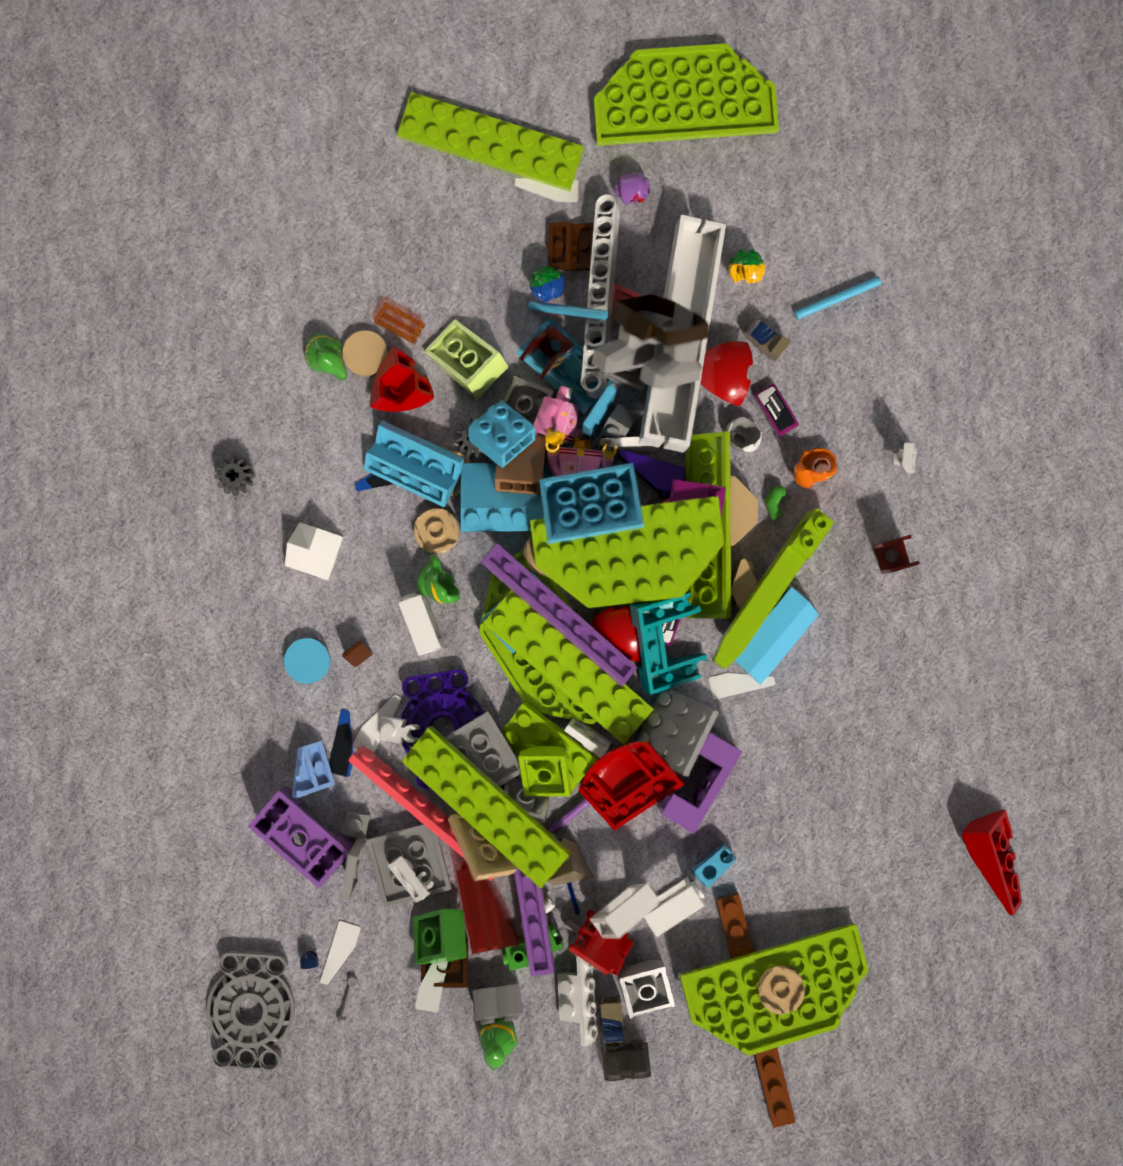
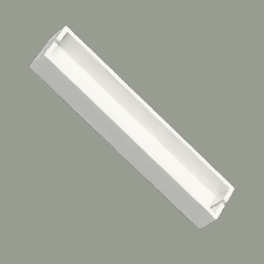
[638,215,726,453]

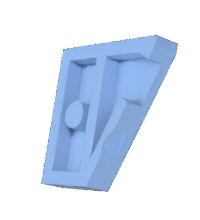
[292,740,335,799]

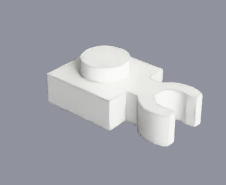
[380,716,420,743]

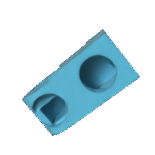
[690,843,737,888]

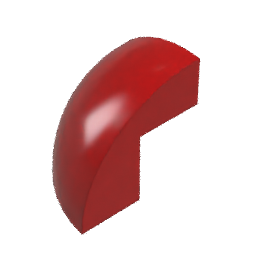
[700,341,753,406]
[370,347,434,412]
[591,603,642,663]

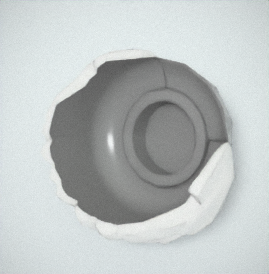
[726,417,762,452]

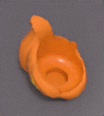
[793,448,838,489]

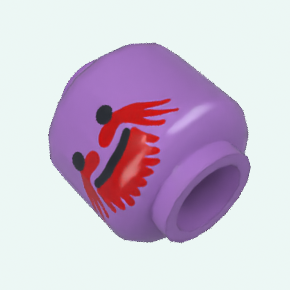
[615,172,650,204]

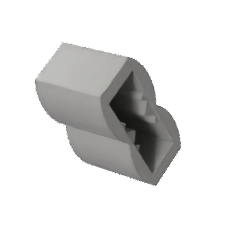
[472,984,523,1025]

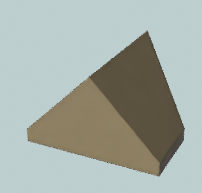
[547,837,594,885]

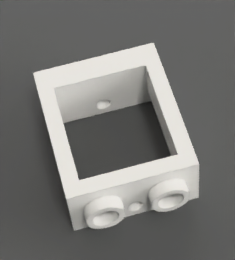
[398,592,445,656]
[644,877,705,937]
[590,883,661,938]

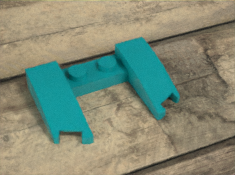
[629,592,707,695]

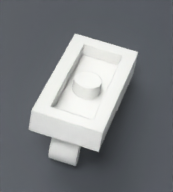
[893,443,917,473]
[564,718,612,758]
[388,856,434,902]

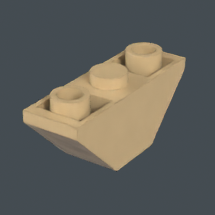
[730,476,758,547]
[731,558,758,612]

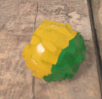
[728,249,766,284]

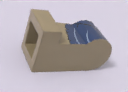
[744,319,791,362]
[600,996,623,1044]

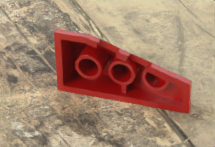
[962,810,1022,915]

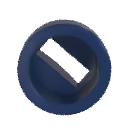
[300,951,319,969]

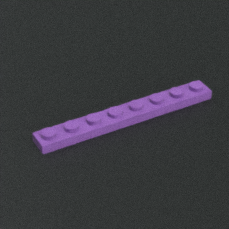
[481,543,637,686]

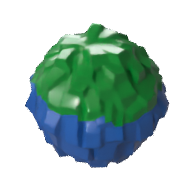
[529,266,565,303]

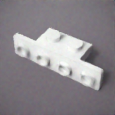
[557,955,598,1047]

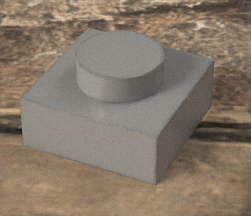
[343,811,370,839]

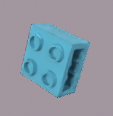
[468,400,535,468]

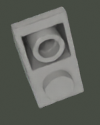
[591,404,638,457]

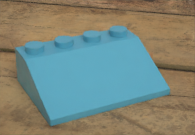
[461,463,553,532]
[539,463,644,544]

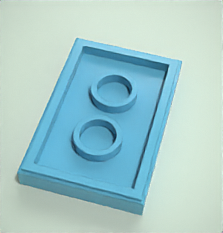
[582,385,616,439]

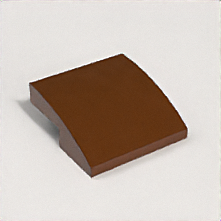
[548,221,594,271]

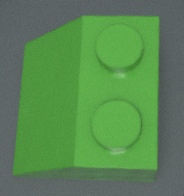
[412,909,467,965]

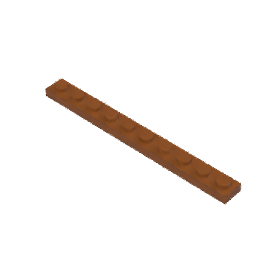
[716,893,796,1128]

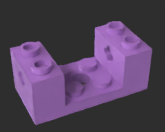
[658,732,742,834]
[248,786,354,888]

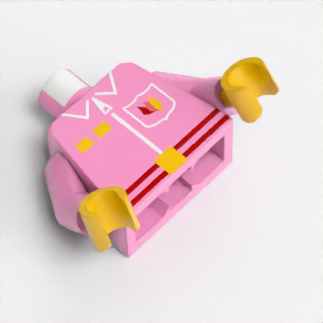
[533,386,592,450]
[545,440,618,477]

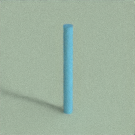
[794,276,882,320]
[528,301,608,320]

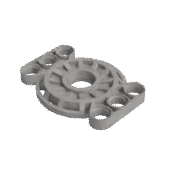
[206,950,295,1071]

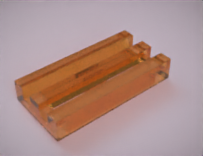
[374,302,426,345]

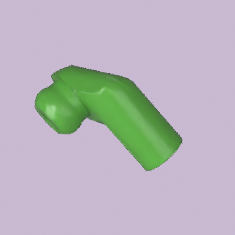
[765,485,786,520]

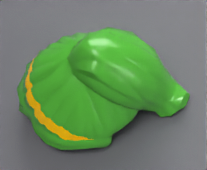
[304,334,347,380]
[416,555,460,604]
[479,1017,518,1070]

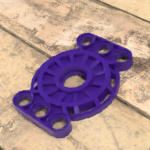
[401,669,484,789]

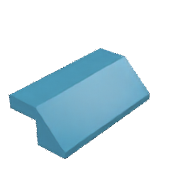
[516,318,614,414]
[364,421,464,507]
[734,586,819,685]

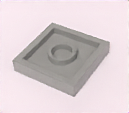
[340,838,366,901]

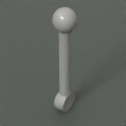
[337,976,357,1025]

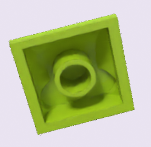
[518,746,571,796]

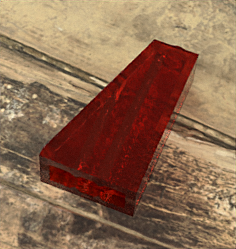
[456,861,519,954]

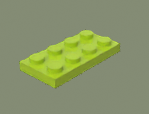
[501,701,598,792]

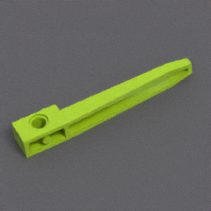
[712,508,835,669]

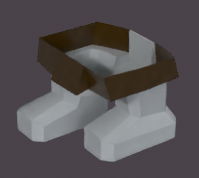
[592,294,709,389]

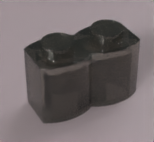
[602,1039,651,1081]

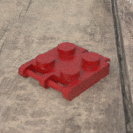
[569,910,633,975]

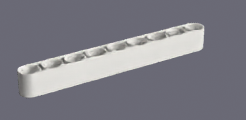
[581,194,620,399]

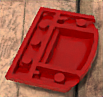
[578,741,685,831]

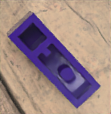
[617,449,686,498]

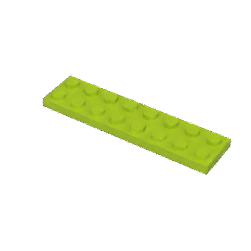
[397,92,584,192]
[686,431,731,619]
[482,590,654,744]
[401,726,572,889]

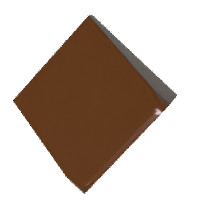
[342,641,373,667]

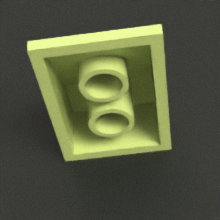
[424,319,509,400]

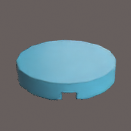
[284,638,331,684]

